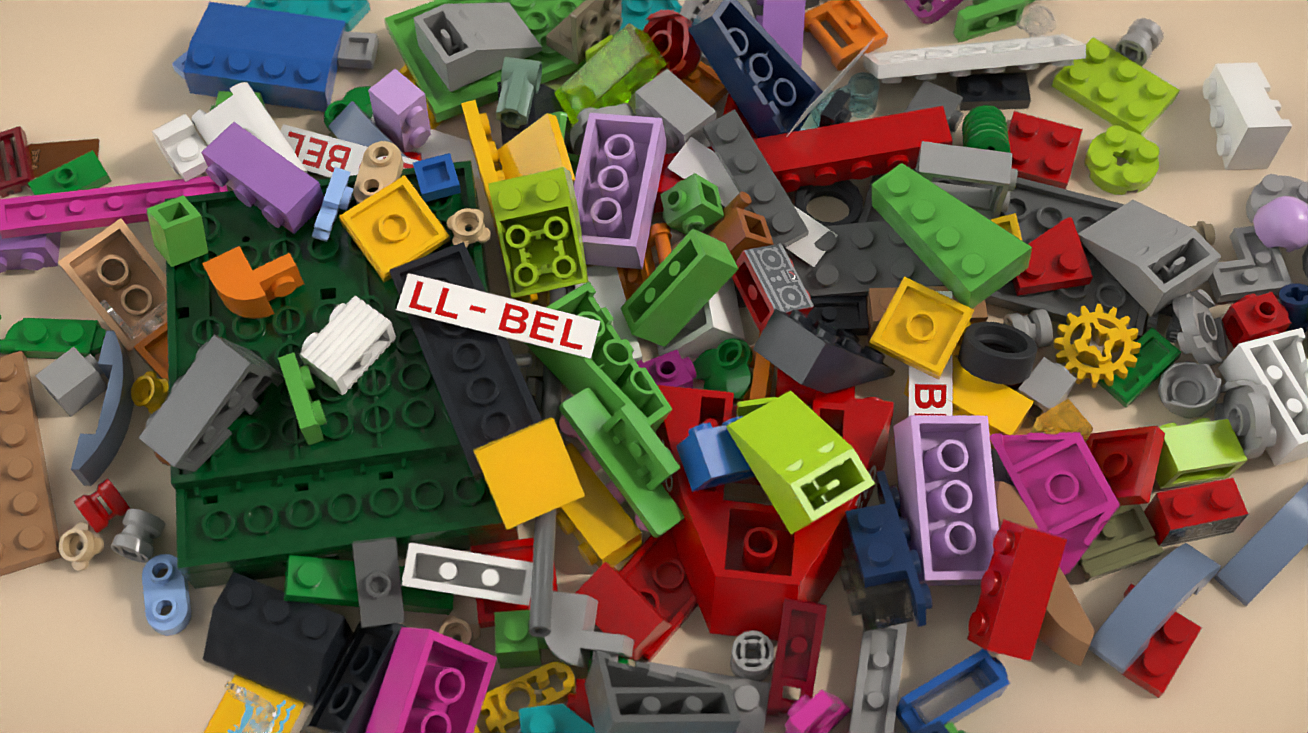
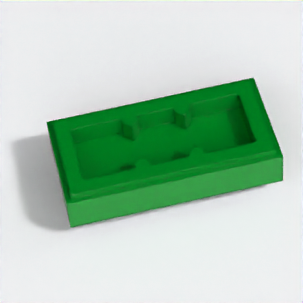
[28,150,111,195]
[1098,327,1181,408]

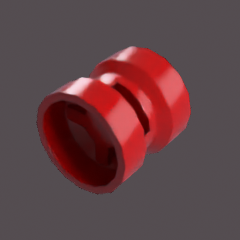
[73,478,131,534]

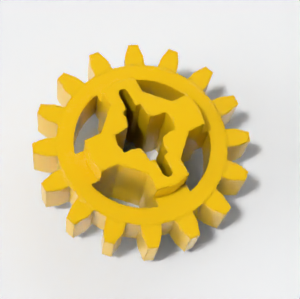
[1053,304,1141,388]

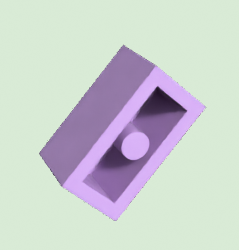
[368,69,431,152]

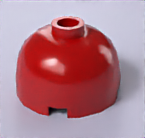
[632,10,703,80]

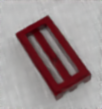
[0,126,35,198]

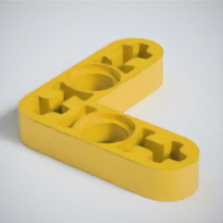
[473,662,576,733]

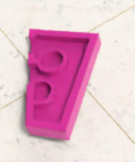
[784,689,851,733]

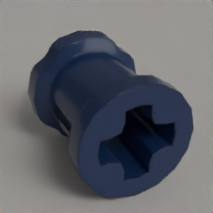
[1279,283,1308,332]

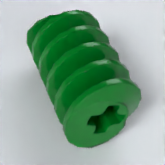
[962,105,1011,153]

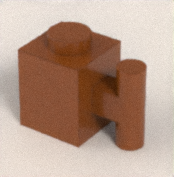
[708,191,774,262]

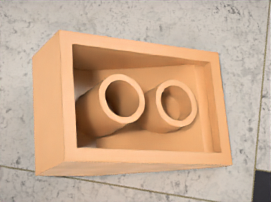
[58,219,167,352]

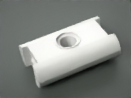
[191,82,307,173]

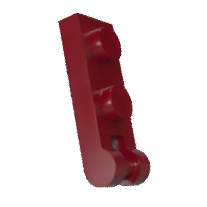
[766,597,827,717]

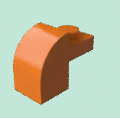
[202,246,304,318]

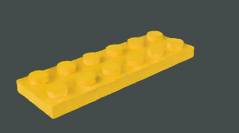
[461,100,539,304]

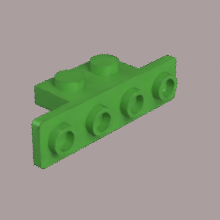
[559,388,684,538]

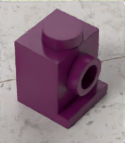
[636,349,697,388]

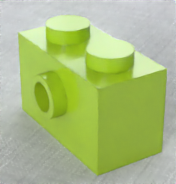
[1155,418,1247,489]

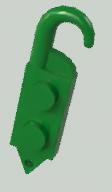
[0,315,106,359]

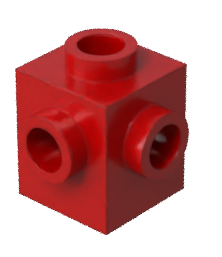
[1222,292,1291,349]

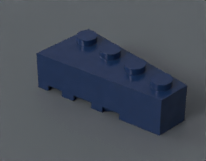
[688,0,823,138]

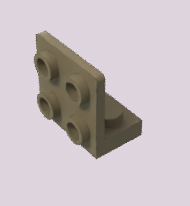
[546,0,623,65]

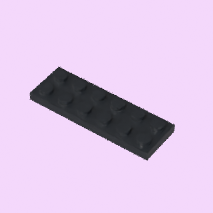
[389,242,542,481]

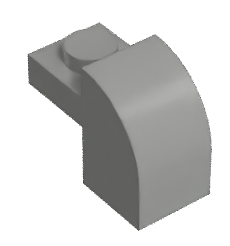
[544,591,634,669]

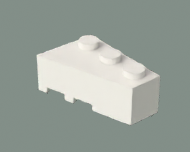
[1203,63,1292,170]
[1218,328,1308,466]

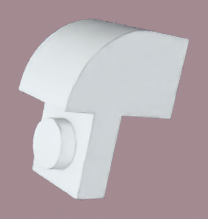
[152,114,208,182]

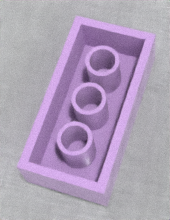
[573,113,667,269]
[893,415,999,586]

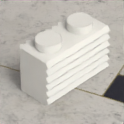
[299,296,396,395]

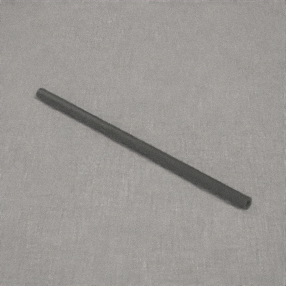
[529,287,566,637]

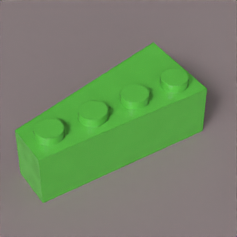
[872,163,1032,308]
[524,281,672,432]

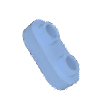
[142,554,191,636]

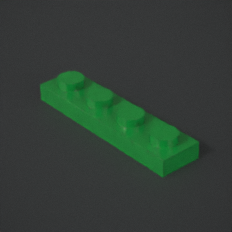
[284,555,453,615]

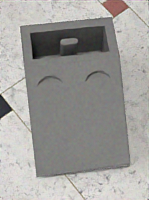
[413,2,542,92]
[1078,200,1222,316]

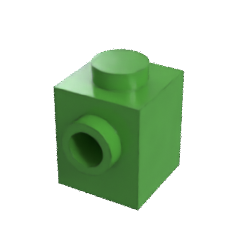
[146,195,208,267]
[495,610,548,669]

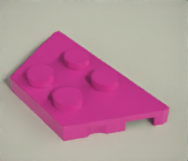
[990,432,1120,576]

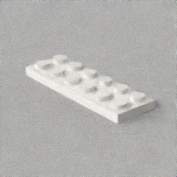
[863,34,1086,83]

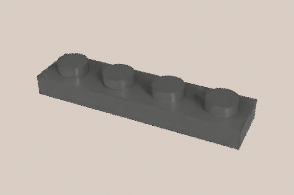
[703,110,809,248]

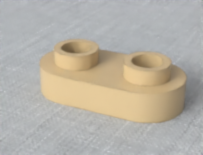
[353,141,403,204]

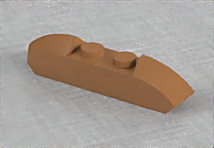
[994,481,1095,666]

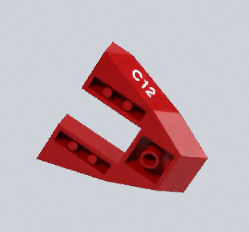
[655,385,892,641]

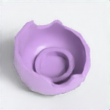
[1253,196,1308,253]

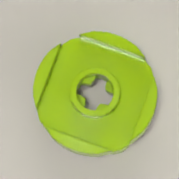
[1084,125,1160,195]

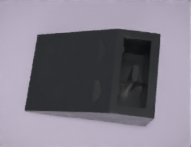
[753,308,896,394]

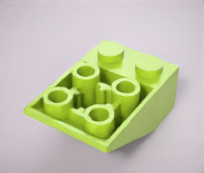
[488,167,588,298]
[726,391,875,534]

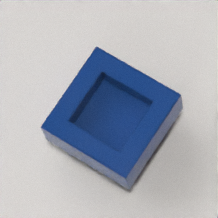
[413,153,461,202]

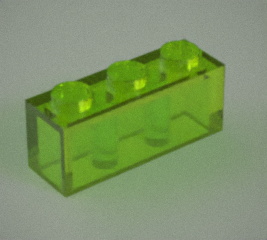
[554,23,667,125]

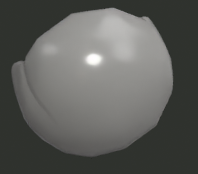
[1158,361,1221,418]

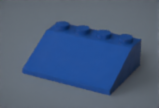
[183,2,346,112]

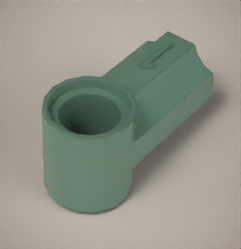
[496,57,542,128]

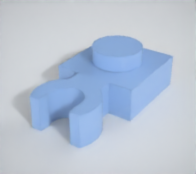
[312,167,354,242]

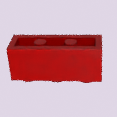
[967,519,1068,662]

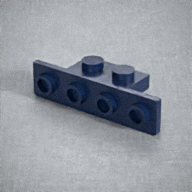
[845,470,933,627]

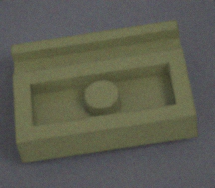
[1077,504,1164,582]

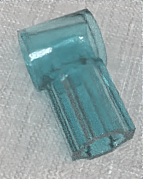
[811,72,879,127]

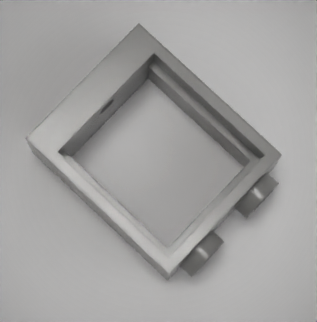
[915,141,1018,220]

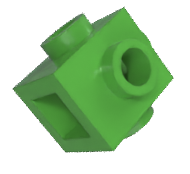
[661,173,724,235]

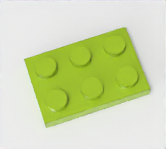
[1051,37,1180,136]

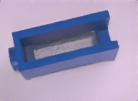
[896,649,1010,733]

